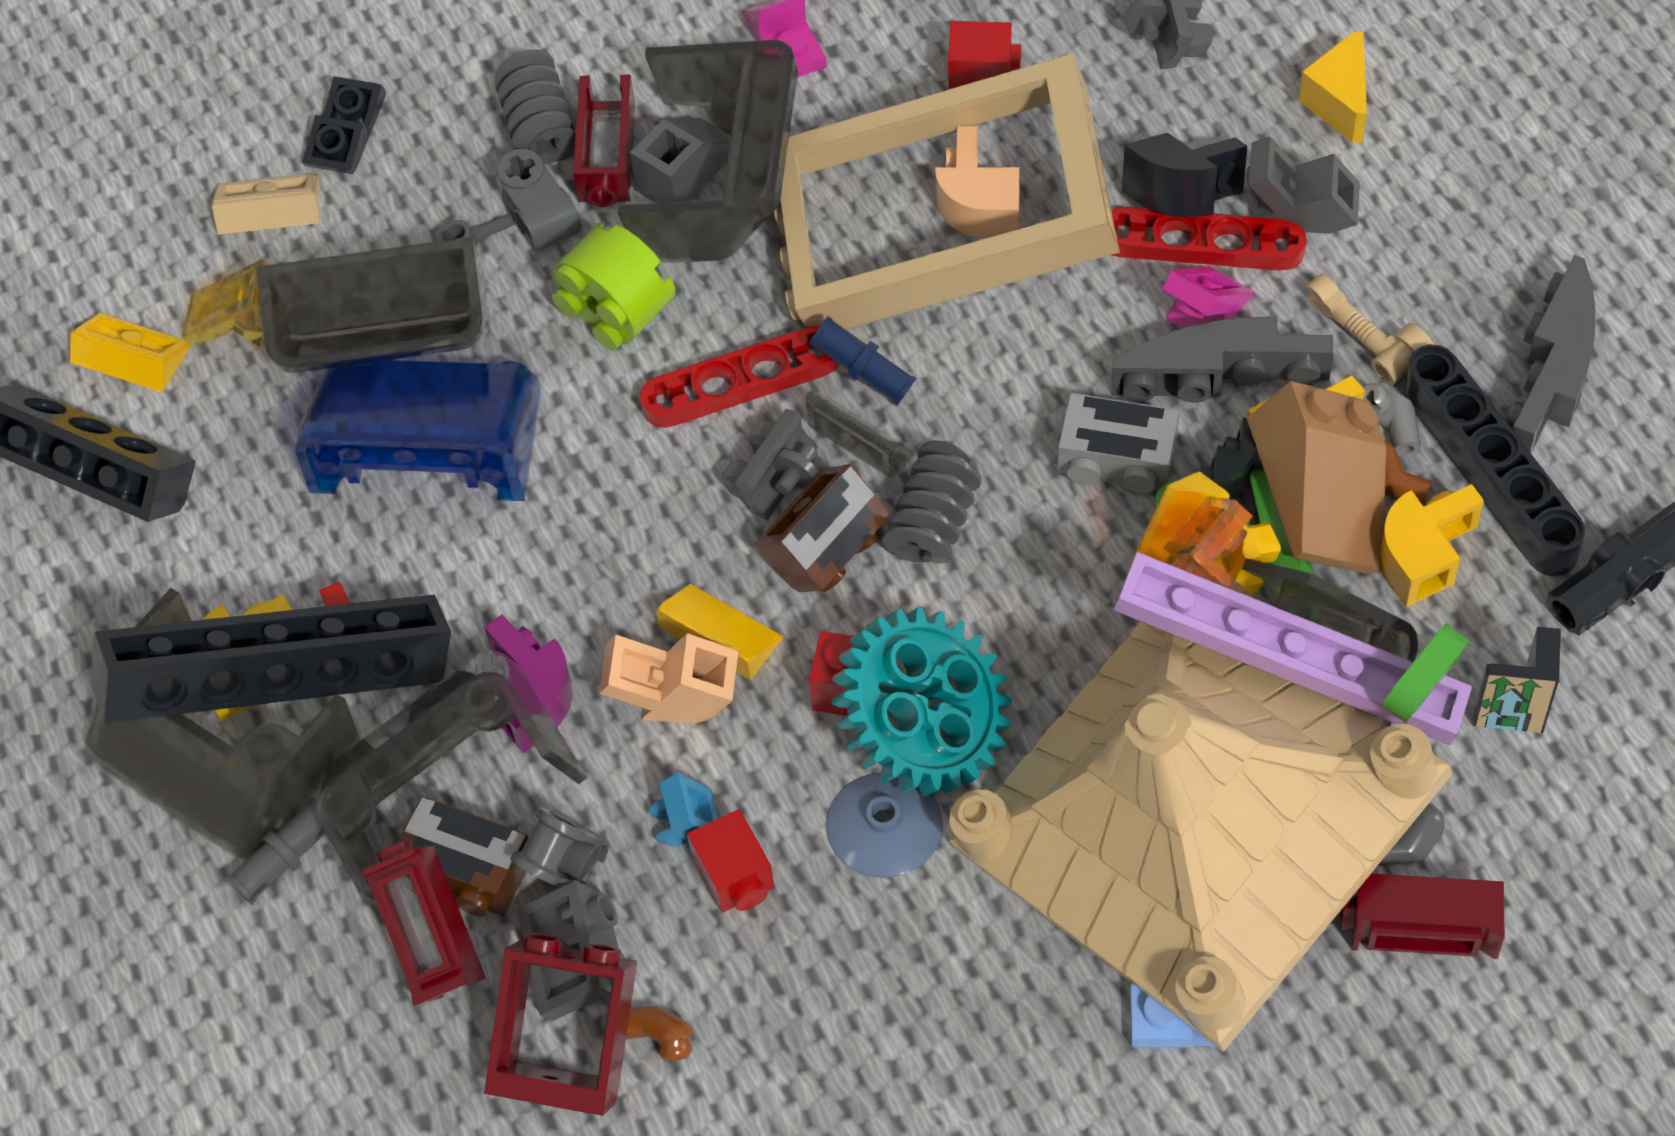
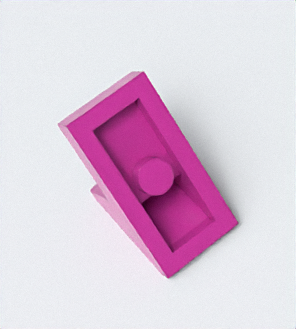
[742,0,827,84]
[1162,266,1254,328]

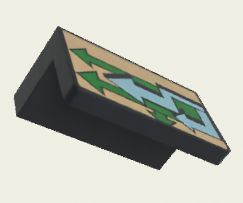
[1473,626,1561,733]

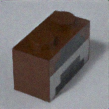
[754,464,892,592]
[396,796,528,917]

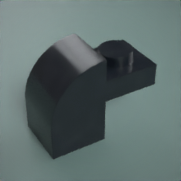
[1122,132,1247,217]

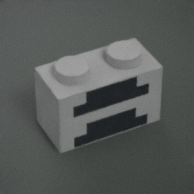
[1058,393,1180,494]

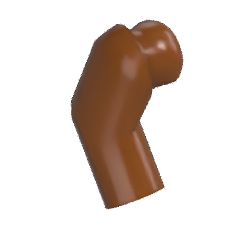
[1384,440,1432,506]
[626,1006,693,1061]

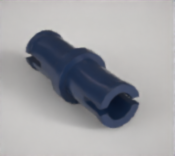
[809,316,917,406]

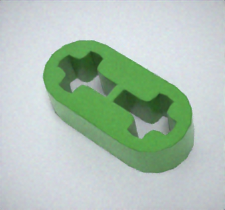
[1381,623,1471,723]

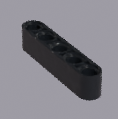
[1404,344,1585,577]

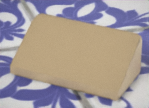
[212,173,320,235]

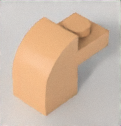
[935,126,1019,238]
[599,633,739,723]

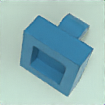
[649,772,719,846]

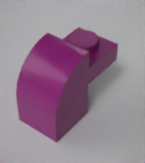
[482,614,573,753]

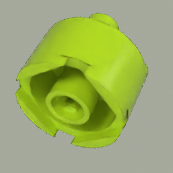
[552,222,675,351]

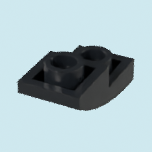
[302,76,386,174]
[1198,417,1257,516]

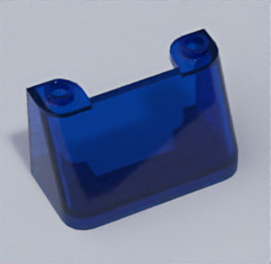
[295,356,541,501]

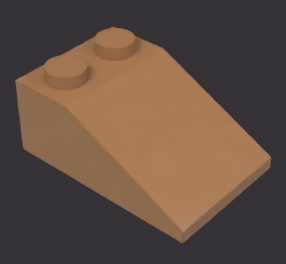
[1247,381,1386,574]

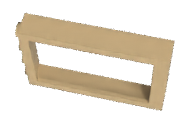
[768,53,1120,329]

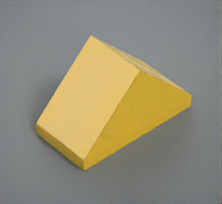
[1299,32,1367,143]

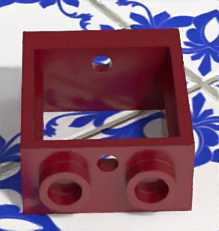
[484,933,638,1116]

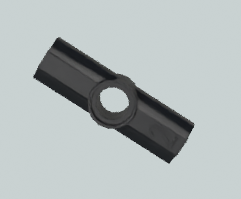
[1546,502,1675,636]

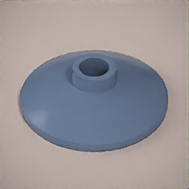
[826,772,943,878]

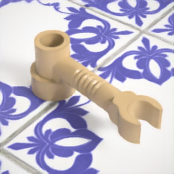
[1306,273,1434,386]

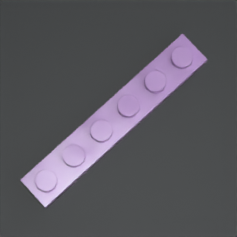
[1114,552,1472,745]

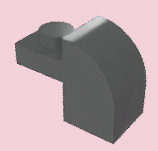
[1246,136,1360,234]

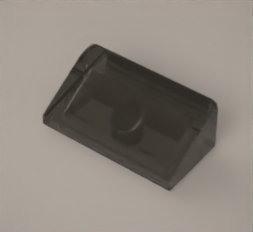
[805,391,916,478]

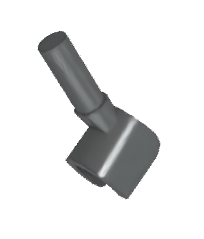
[441,213,515,258]

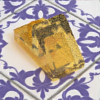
[182,259,274,347]

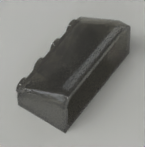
[256,237,487,373]

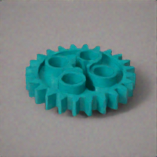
[832,607,1012,796]

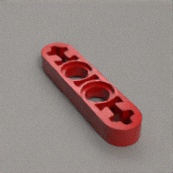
[1111,207,1307,271]
[639,325,839,428]

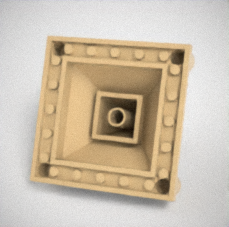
[949,622,1453,1052]

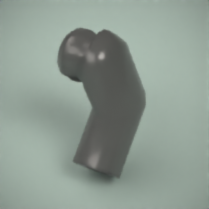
[1378,803,1445,866]

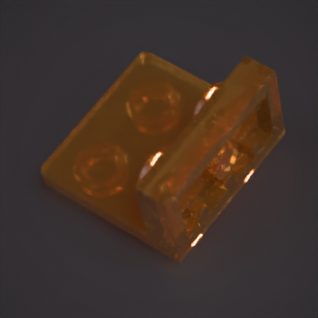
[1163,496,1257,600]

